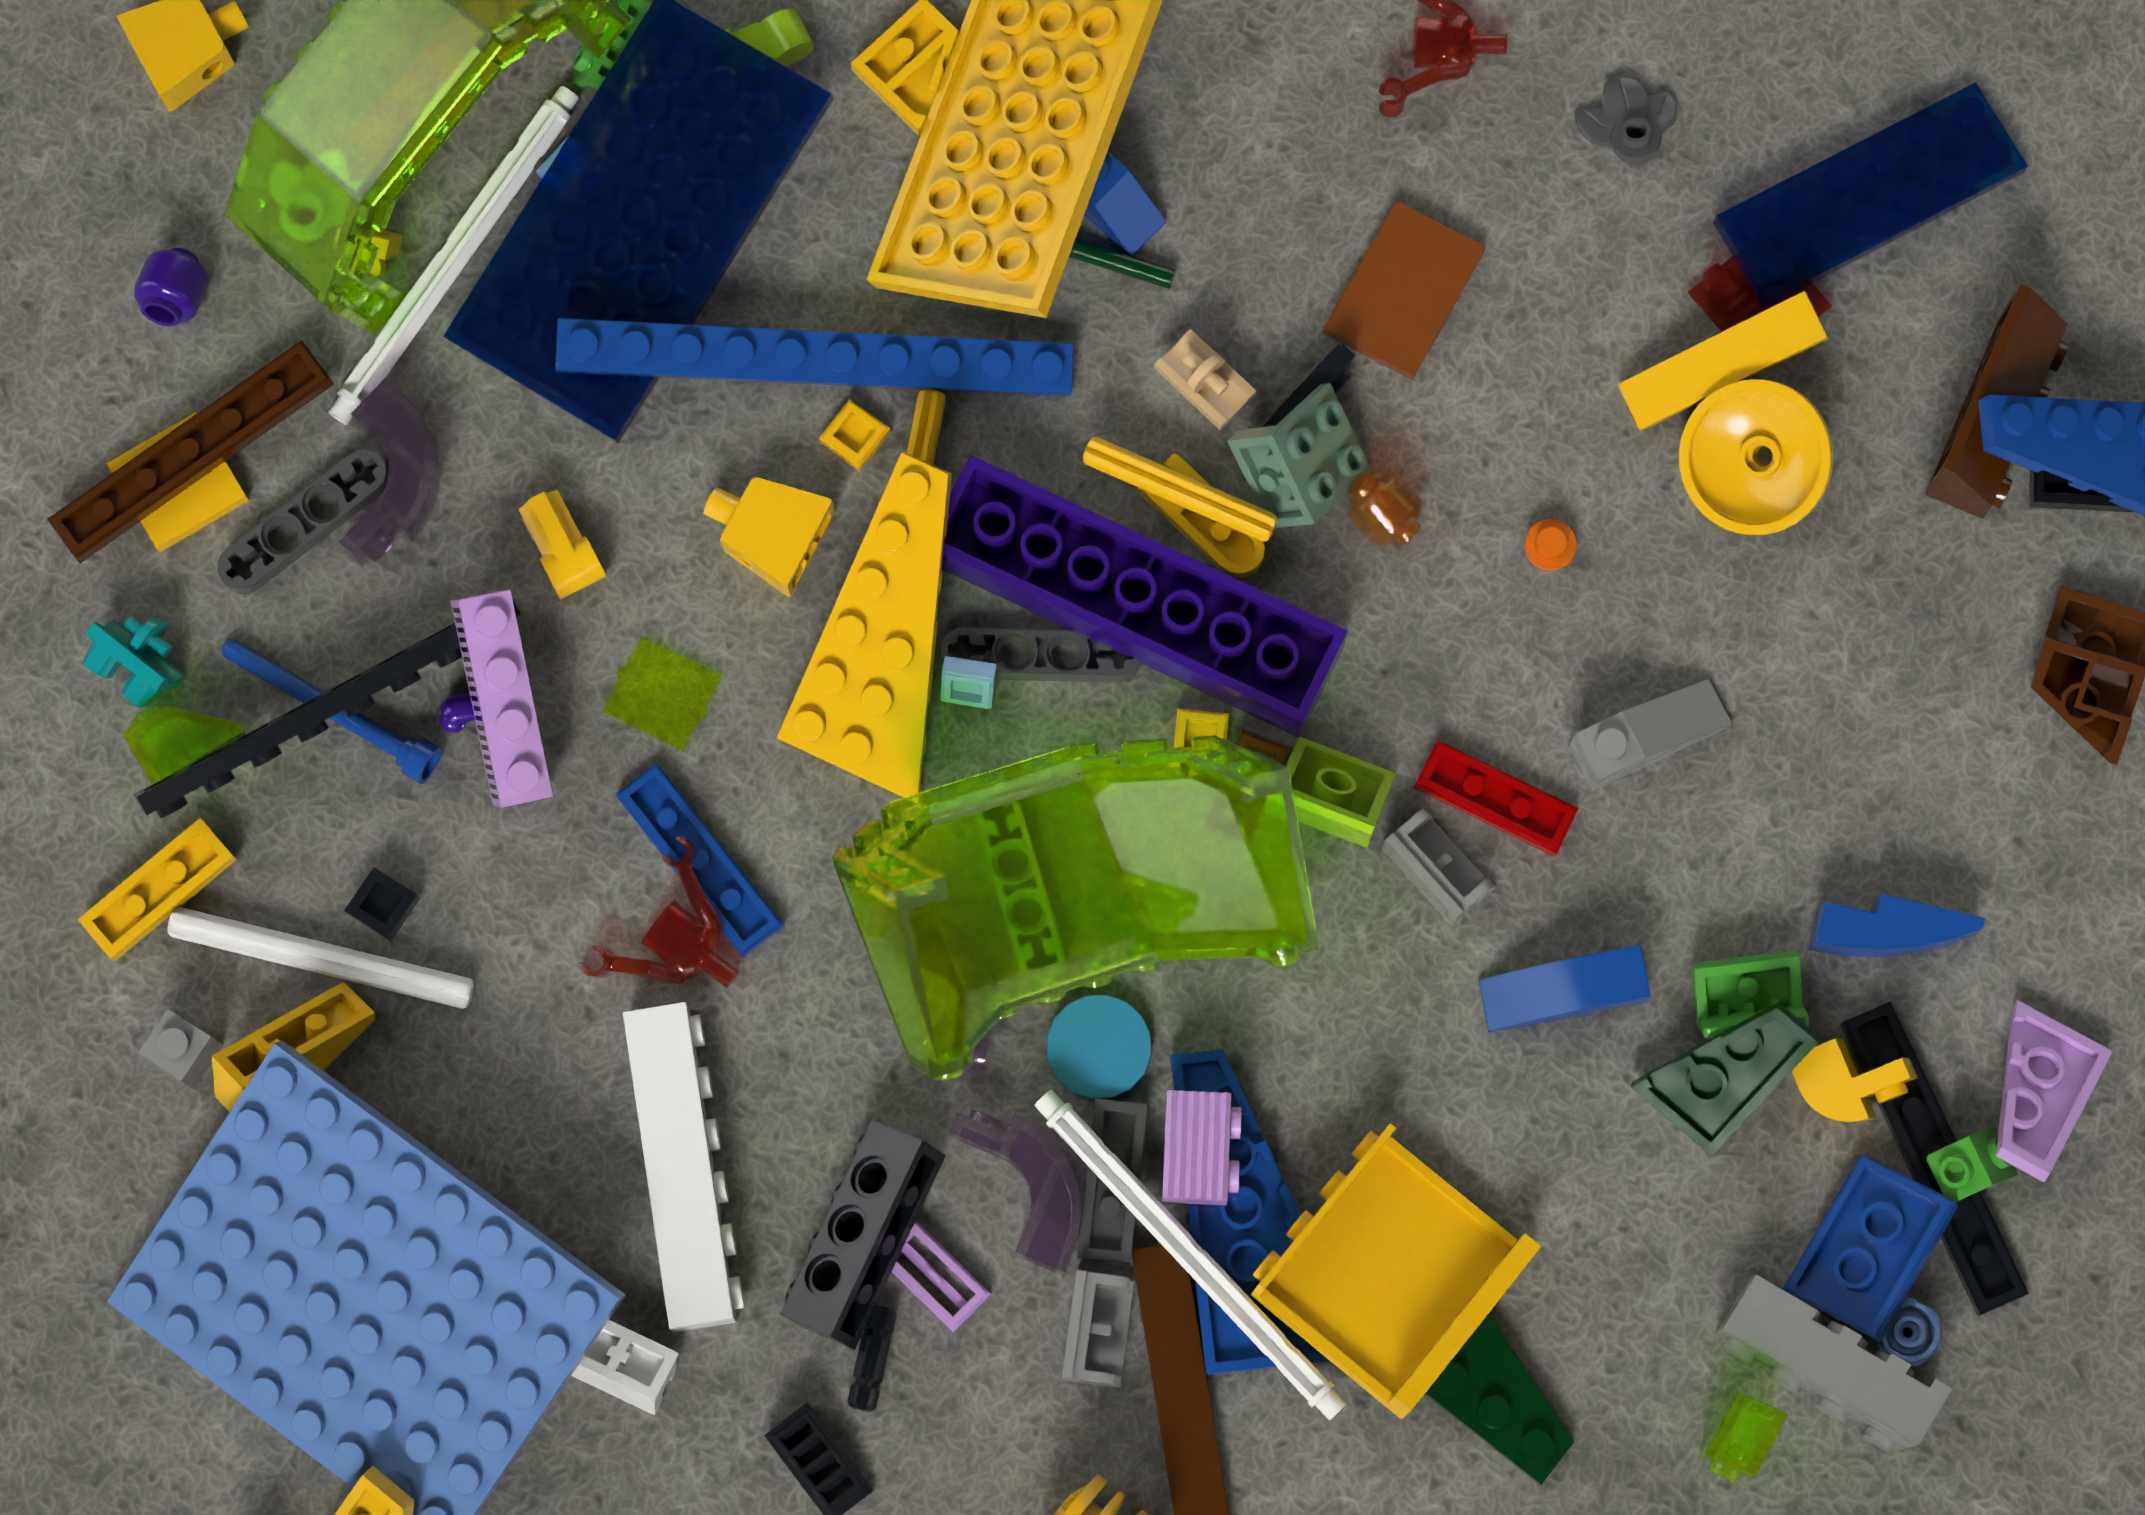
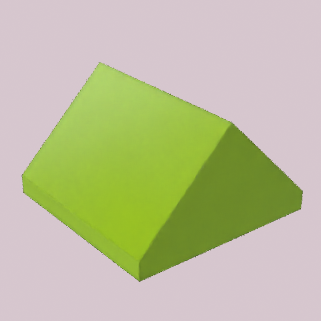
[1270,737,1396,848]

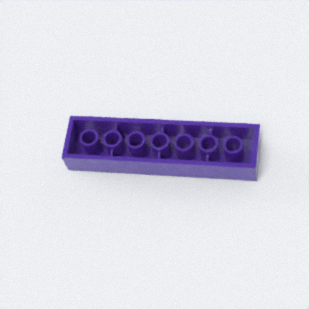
[941,455,1348,738]

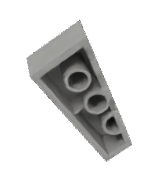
[1716,1275,1953,1452]

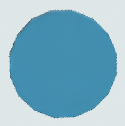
[1047,995,1151,1101]

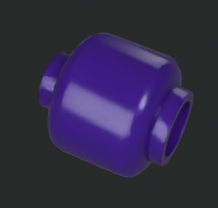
[134,248,209,327]

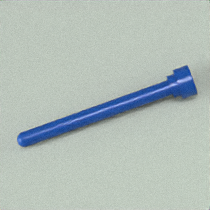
[221,639,443,784]

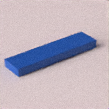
[615,763,785,958]

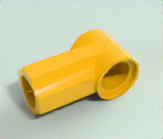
[518,489,607,600]

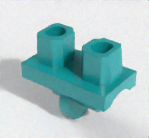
[83,615,186,708]

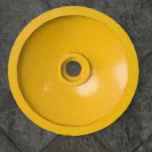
[1679,379,1833,535]

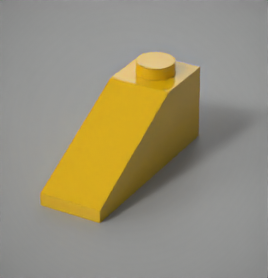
[212,981,375,1112]

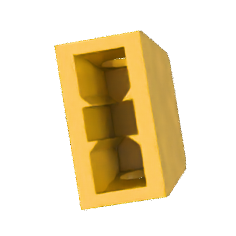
[116,0,249,112]
[703,477,835,598]

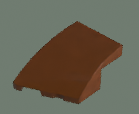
[2030,586,2145,765]

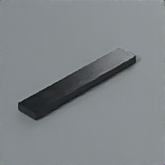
[1840,1001,2029,1316]

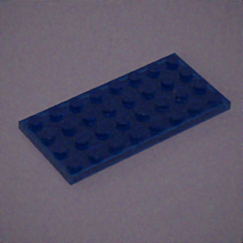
[443,0,834,443]

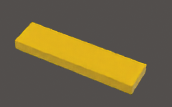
[1618,291,1829,431]

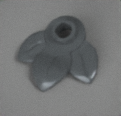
[1575,74,1677,165]

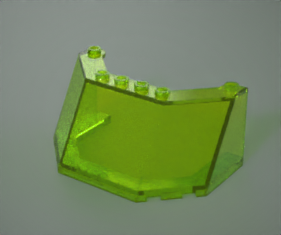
[224,0,631,335]
[832,735,1319,1080]

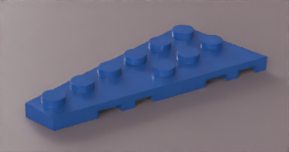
[1978,395,2145,516]
[1170,1049,1331,1375]

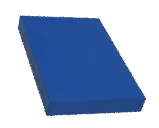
[1782,1153,1958,1344]

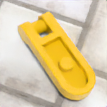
[1137,453,1265,579]

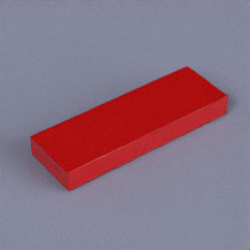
[1414,739,1579,857]

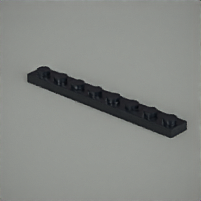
[133,600,521,818]

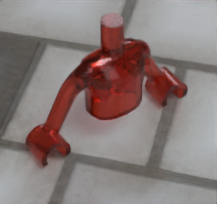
[1379,0,1507,118]
[579,836,739,988]

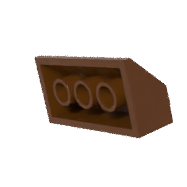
[1925,284,2069,519]

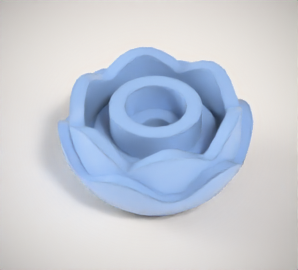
[1876,1298,1942,1366]

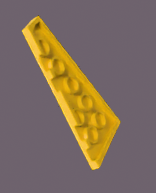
[777,452,952,804]

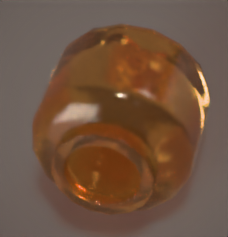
[1346,469,1423,547]

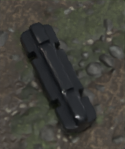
[847,1305,896,1412]

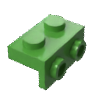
[1690,950,1809,1039]

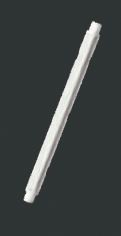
[328,86,579,425]
[1034,1089,1347,1421]

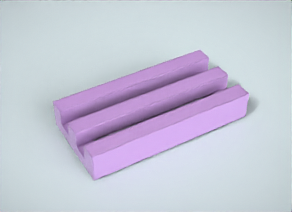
[891,1221,991,1334]

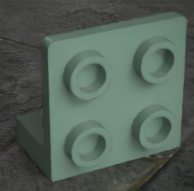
[1227,383,1370,528]

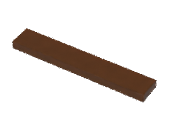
[47,340,334,564]
[1132,1245,1229,1515]

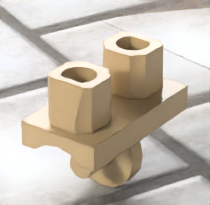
[1154,329,1257,431]

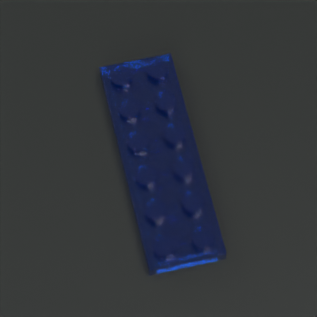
[1713,82,2028,308]

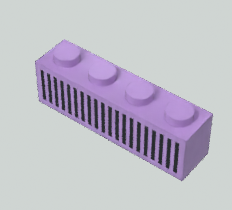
[450,590,553,808]

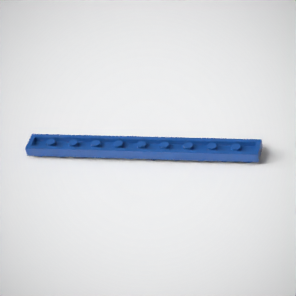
[556,318,1073,396]

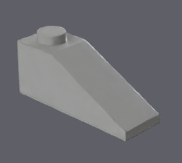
[1569,679,1732,792]

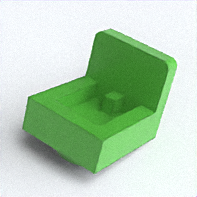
[1927,1126,2018,1202]

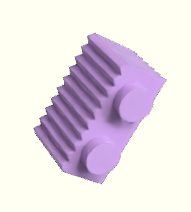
[1162,1090,1241,1205]

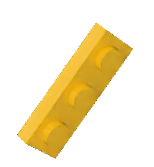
[77,818,237,962]

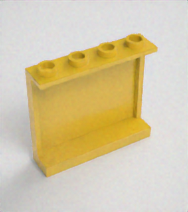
[1251,1123,1542,1420]

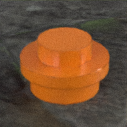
[1524,519,1577,571]

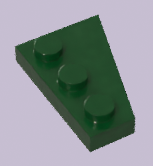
[1425,1314,1574,1485]

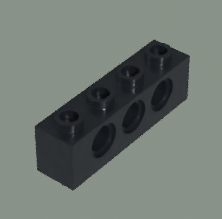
[780,1120,946,1350]

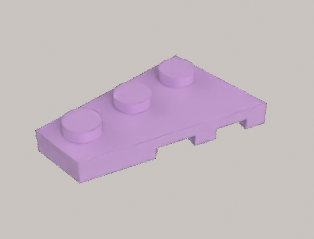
[1996,1000,2113,1182]

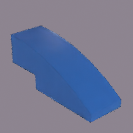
[1808,893,1985,957]
[1478,945,1651,1033]

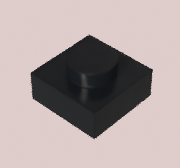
[344,867,420,942]

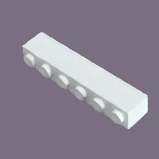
[623,1002,745,1333]

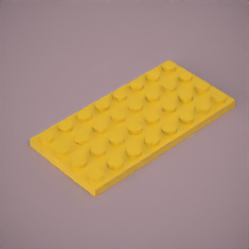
[866,0,1163,318]

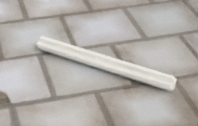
[167,907,474,1009]

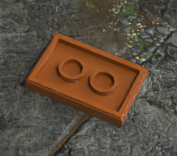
[1323,200,1486,380]

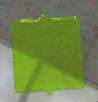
[602,637,723,752]

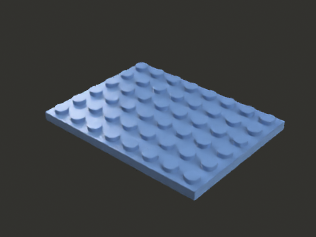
[107,1041,626,1515]

